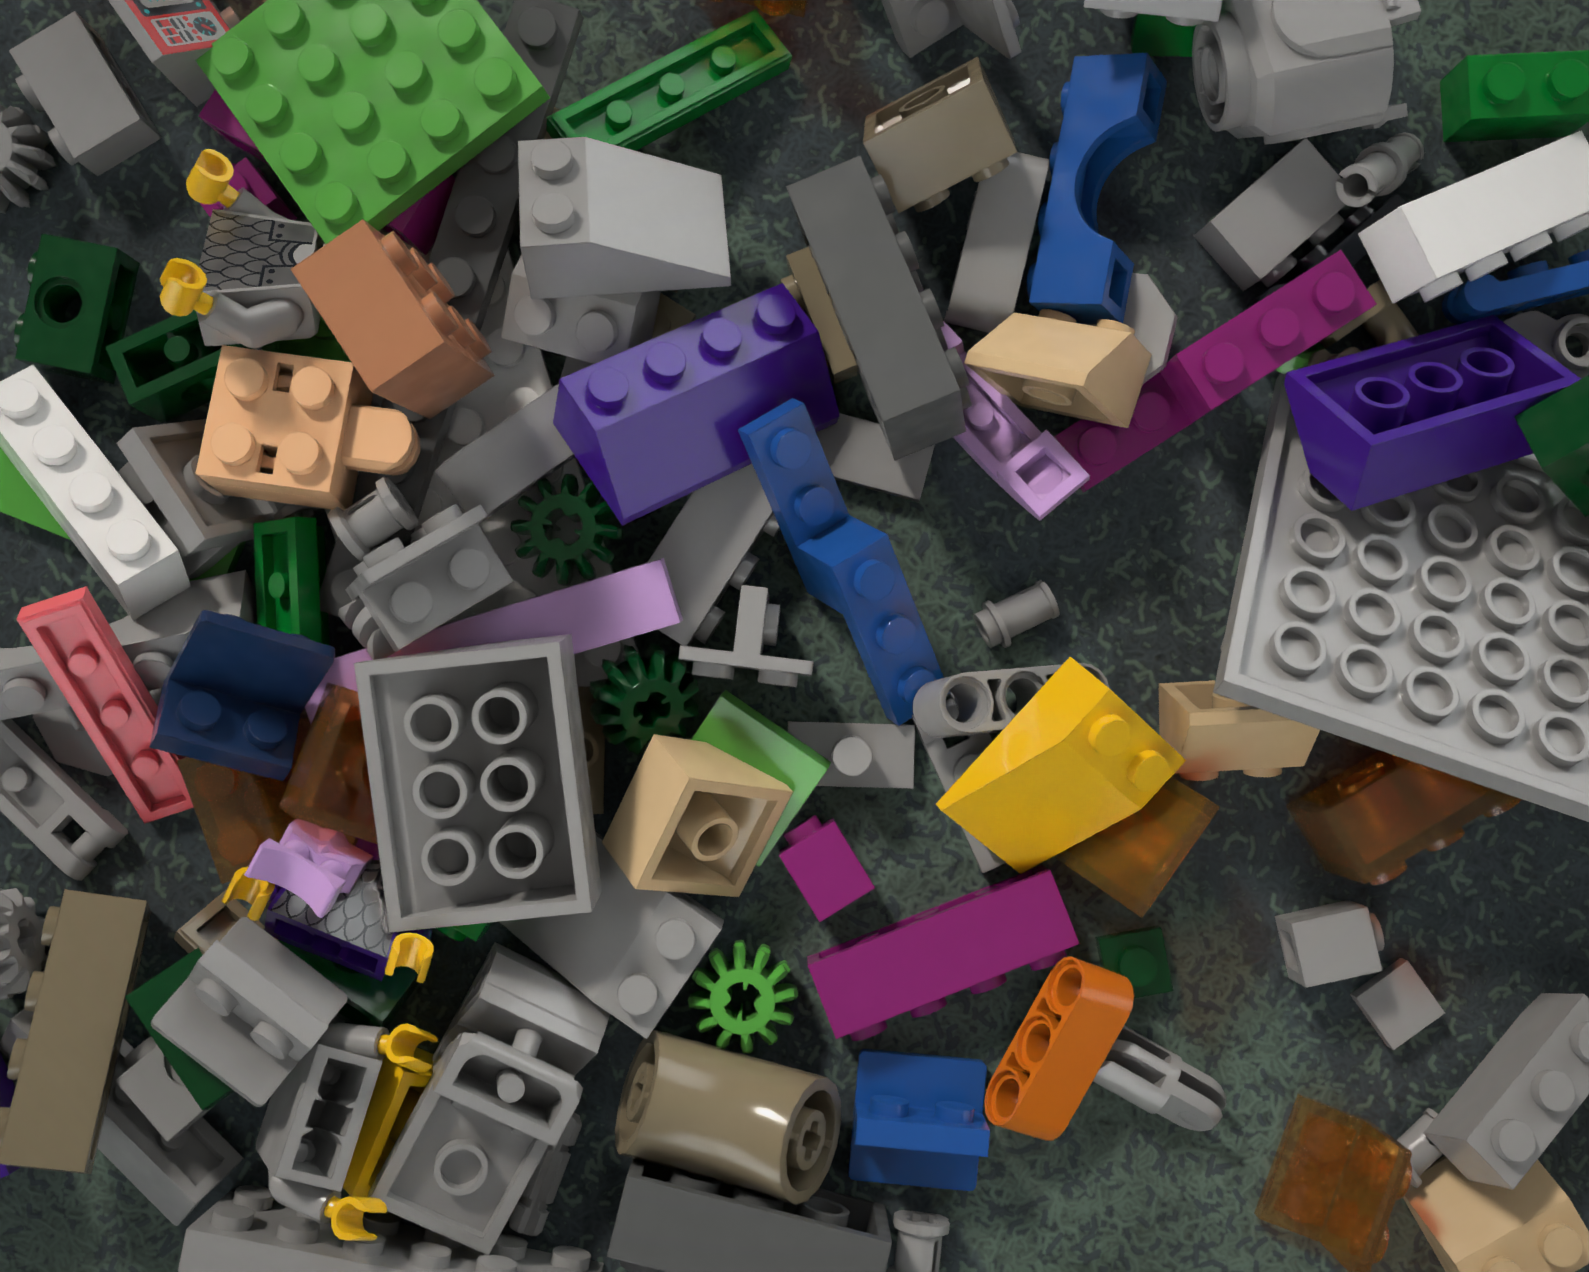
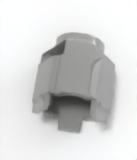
[1192,0,1421,145]

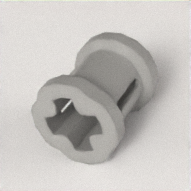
[328,477,419,562]
[887,1210,950,1272]

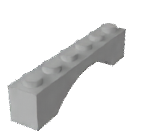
[0,570,257,721]

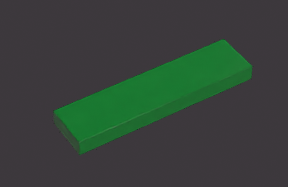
[546,9,792,151]

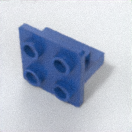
[848,1049,990,1191]

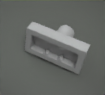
[788,721,915,789]

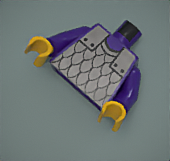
[222,812,434,983]

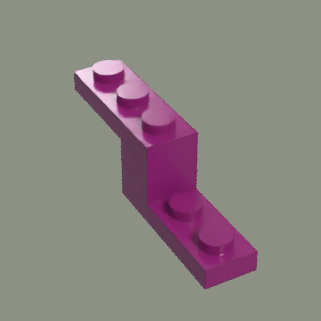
[1054,250,1377,493]

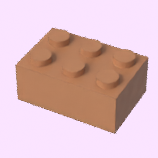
[291,219,495,419]

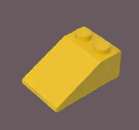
[936,657,1186,874]

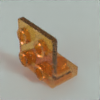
[1254,1093,1412,1272]

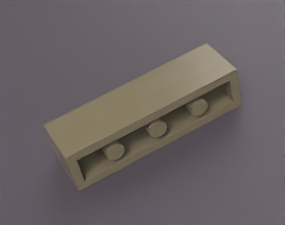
[0,889,151,1174]

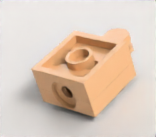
[195,345,421,510]

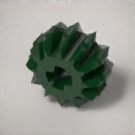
[510,474,624,586]
[589,642,699,755]

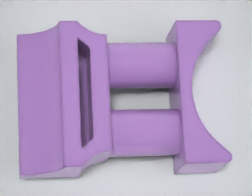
[244,816,374,918]

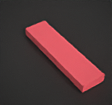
[16,586,207,824]

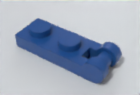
[1442,249,1589,325]

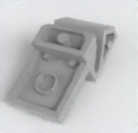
[368,942,610,1255]

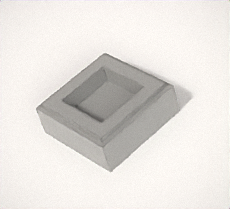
[1350,958,1445,1050]

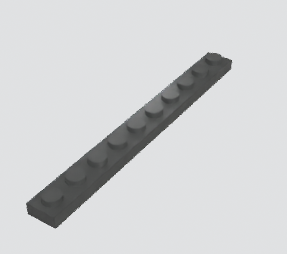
[319,0,584,617]

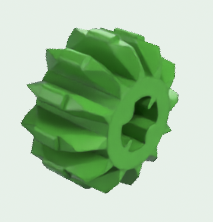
[688,940,798,1053]

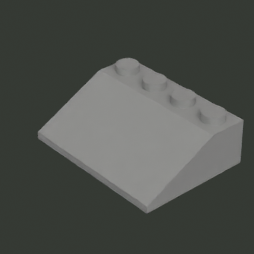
[354,634,602,933]

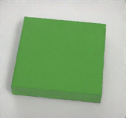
[691,690,831,867]

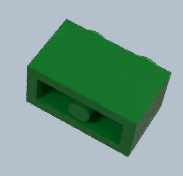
[1440,50,1589,142]

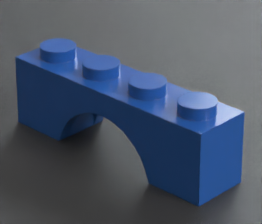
[1027,53,1167,324]

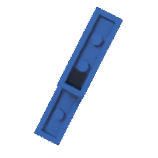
[738,398,949,726]

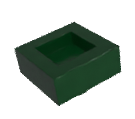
[1095,925,1174,998]

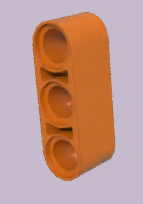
[984,956,1134,1141]

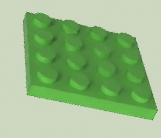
[195,0,550,244]

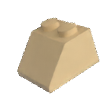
[964,309,1152,428]
[1159,680,1320,781]
[602,734,793,897]
[1398,1156,1589,1272]

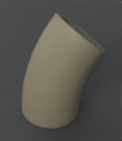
[615,1030,841,1205]

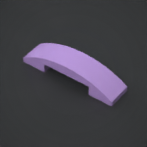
[941,321,1090,521]

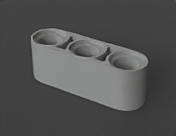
[944,152,1049,333]
[435,368,584,523]
[913,663,1109,738]

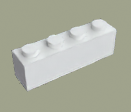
[1358,130,1589,303]
[0,365,191,621]

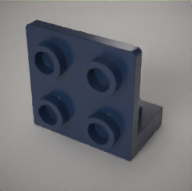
[149,610,335,781]

